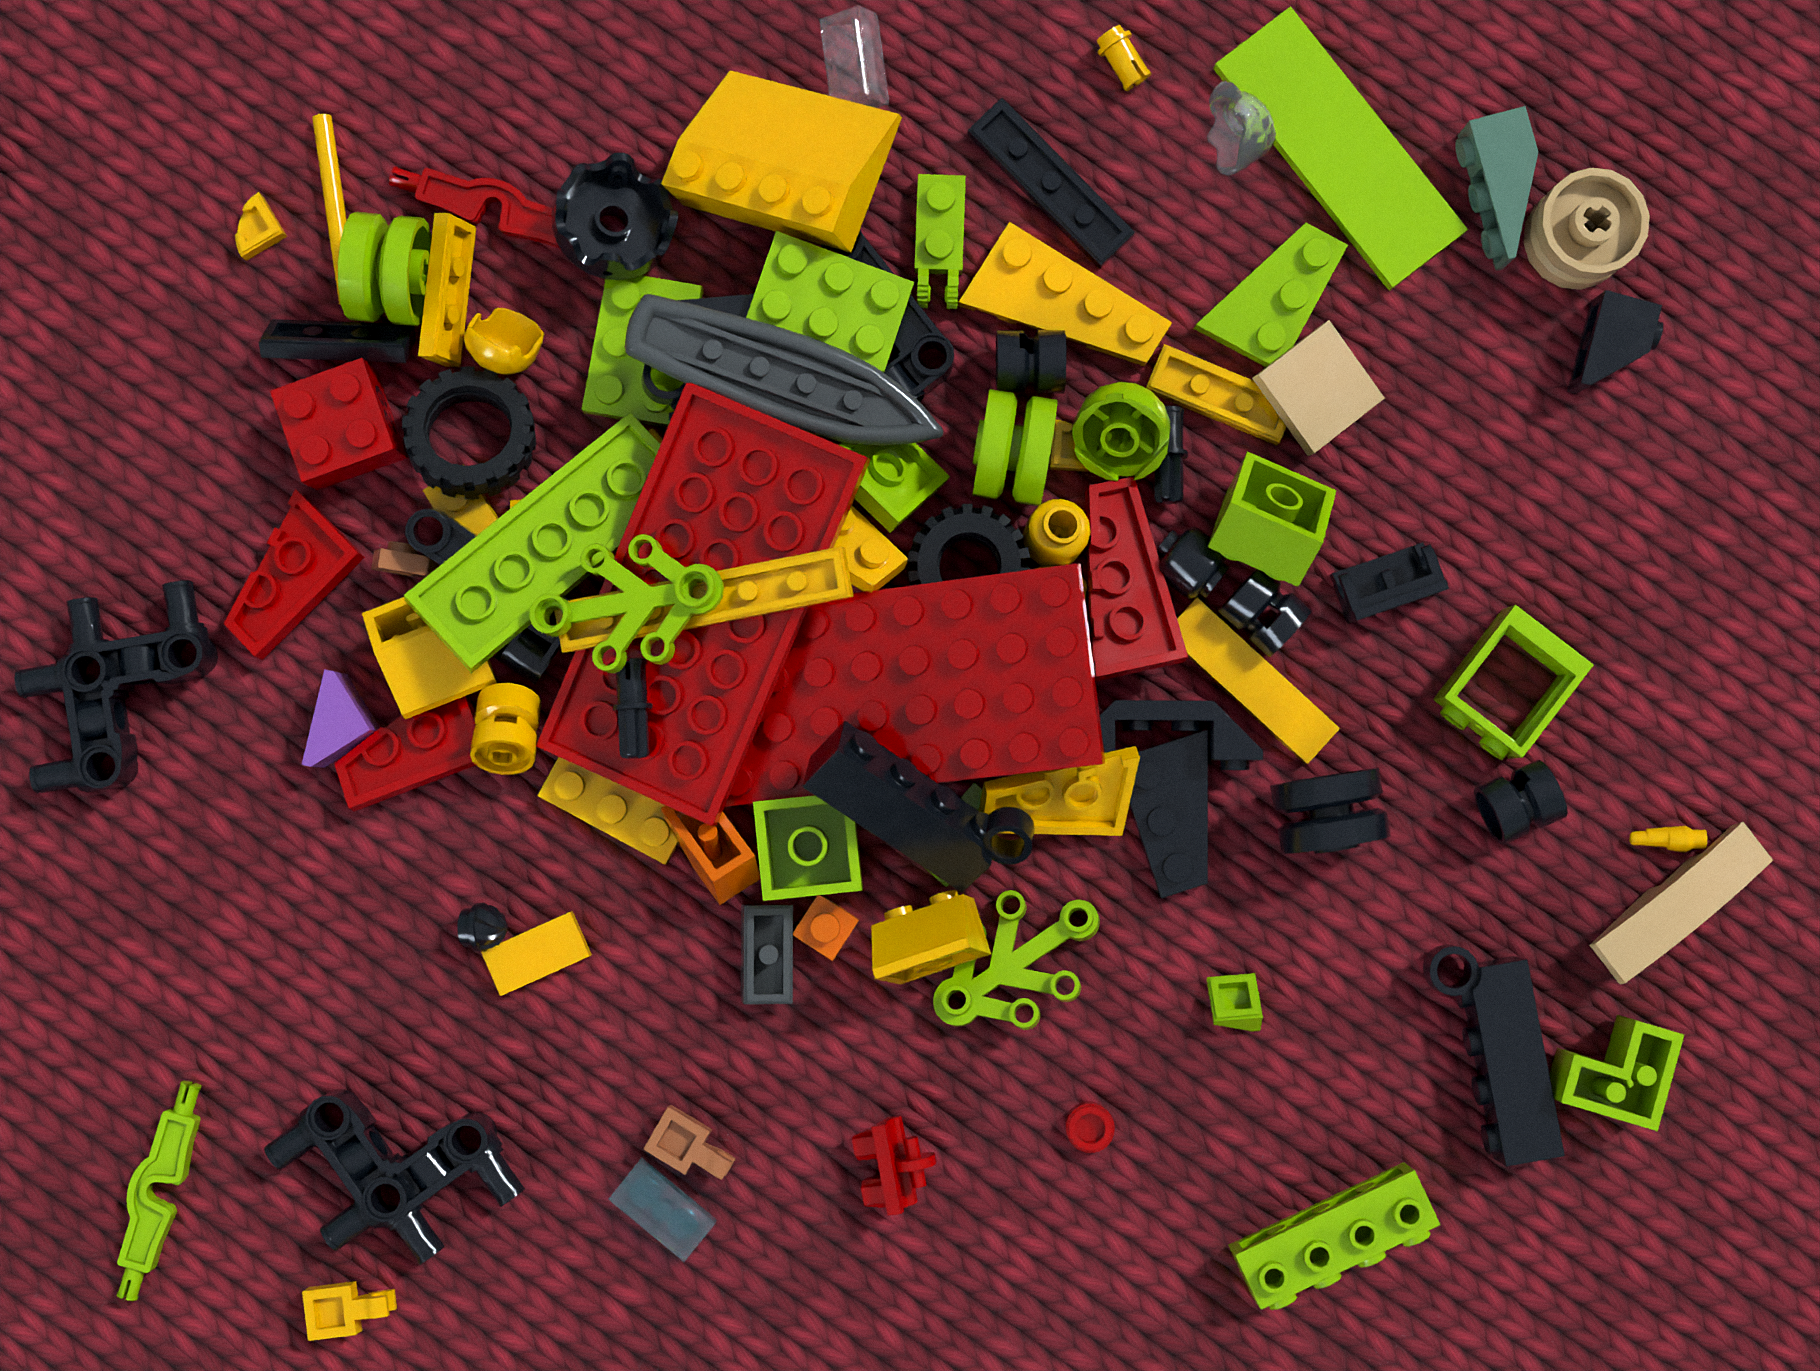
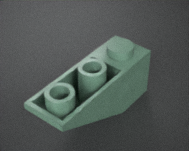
[1455,106,1538,271]

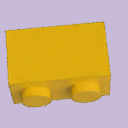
[871,890,991,985]

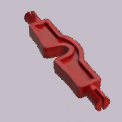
[389,166,560,249]

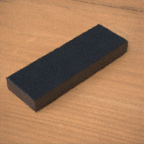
[258,319,416,363]

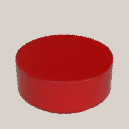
[1065,1101,1115,1153]

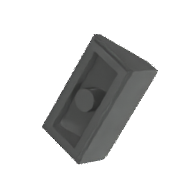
[741,904,793,1004]

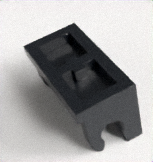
[1330,542,1449,624]

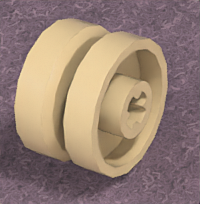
[1523,168,1650,290]

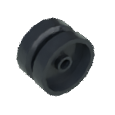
[1270,768,1391,854]

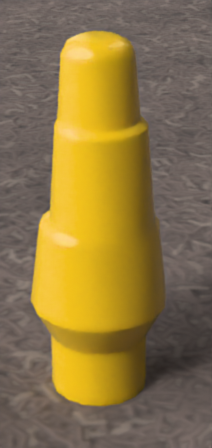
[1629,825,1707,853]

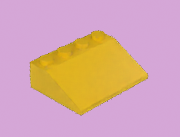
[661,70,902,253]

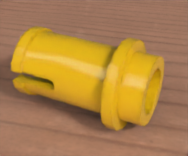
[1096,25,1152,91]

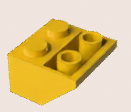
[362,597,497,719]

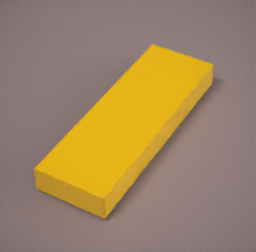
[418,213,476,367]
[1146,344,1286,445]

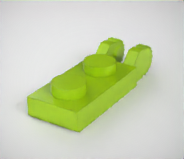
[915,174,966,309]

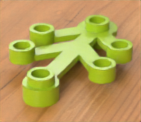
[529,534,724,673]
[933,890,1100,1030]

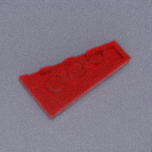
[1085,477,1188,682]

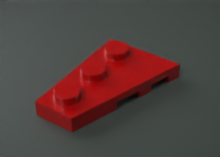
[223,489,365,660]
[334,695,476,812]

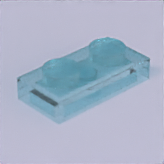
[608,1158,717,1262]

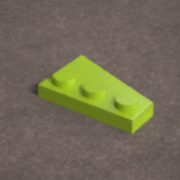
[1193,223,1348,367]

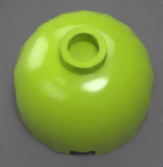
[1072,382,1171,481]

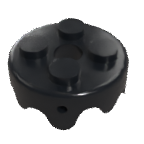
[552,152,678,280]

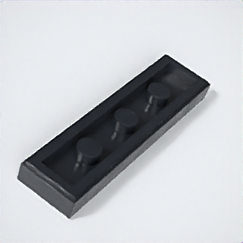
[967,98,1135,269]

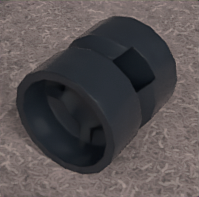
[996,330,1066,394]
[1218,569,1312,657]
[1474,760,1568,845]

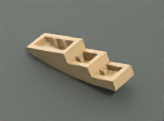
[1590,822,1773,984]

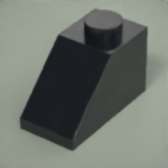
[1567,290,1664,394]

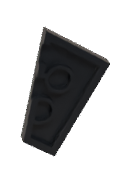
[1129,730,1208,898]

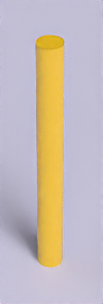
[312,114,347,305]

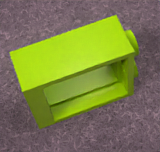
[1433,605,1594,760]

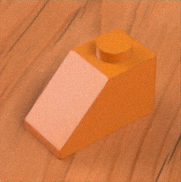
[661,806,761,905]

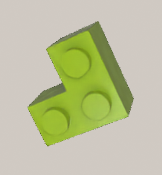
[1549,1015,1684,1131]

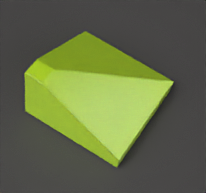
[1206,973,1263,1031]

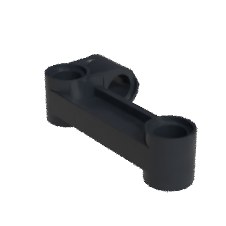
[821,230,954,402]
[405,509,573,684]

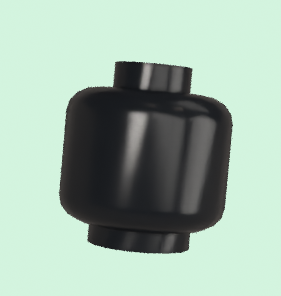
[1157,527,1230,599]

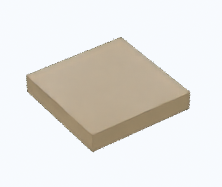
[1252,320,1385,456]

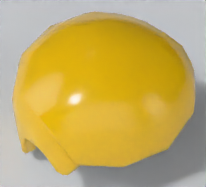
[464,308,544,375]

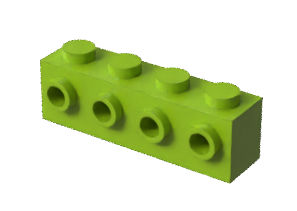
[1228,1162,1441,1310]

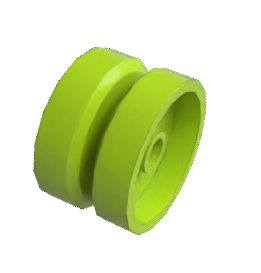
[338,212,432,326]
[972,389,1057,506]

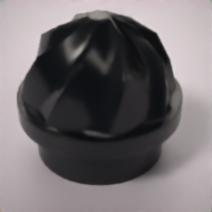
[457,903,508,952]

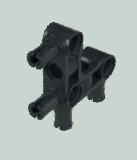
[14,580,218,793]
[264,1089,525,1265]

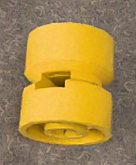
[470,683,541,775]

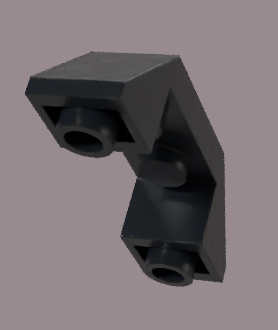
[1099,700,1263,770]

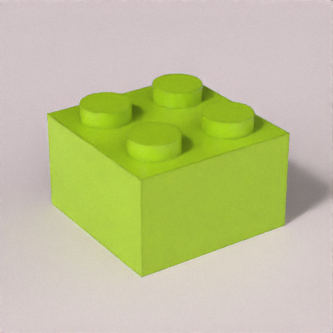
[1208,451,1337,587]
[753,795,863,901]

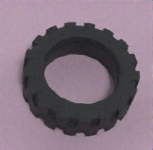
[402,366,536,500]

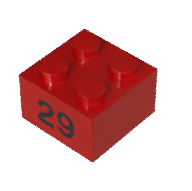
[270,358,407,491]

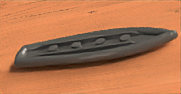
[625,294,944,446]

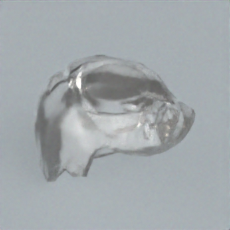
[1207,80,1276,175]

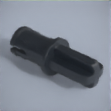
[1154,406,1188,505]
[613,658,653,759]

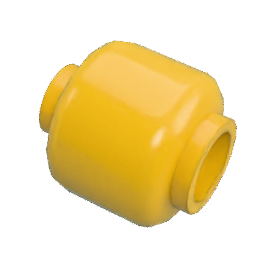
[1022,499,1091,566]

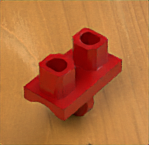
[852,1115,937,1216]

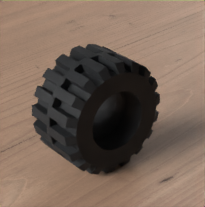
[908,504,1031,586]

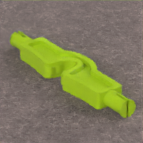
[116,1081,202,1301]

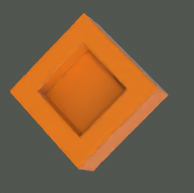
[793,895,859,961]

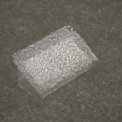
[819,5,889,108]

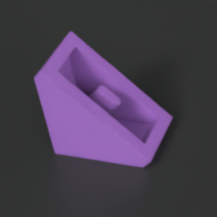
[302,669,380,768]

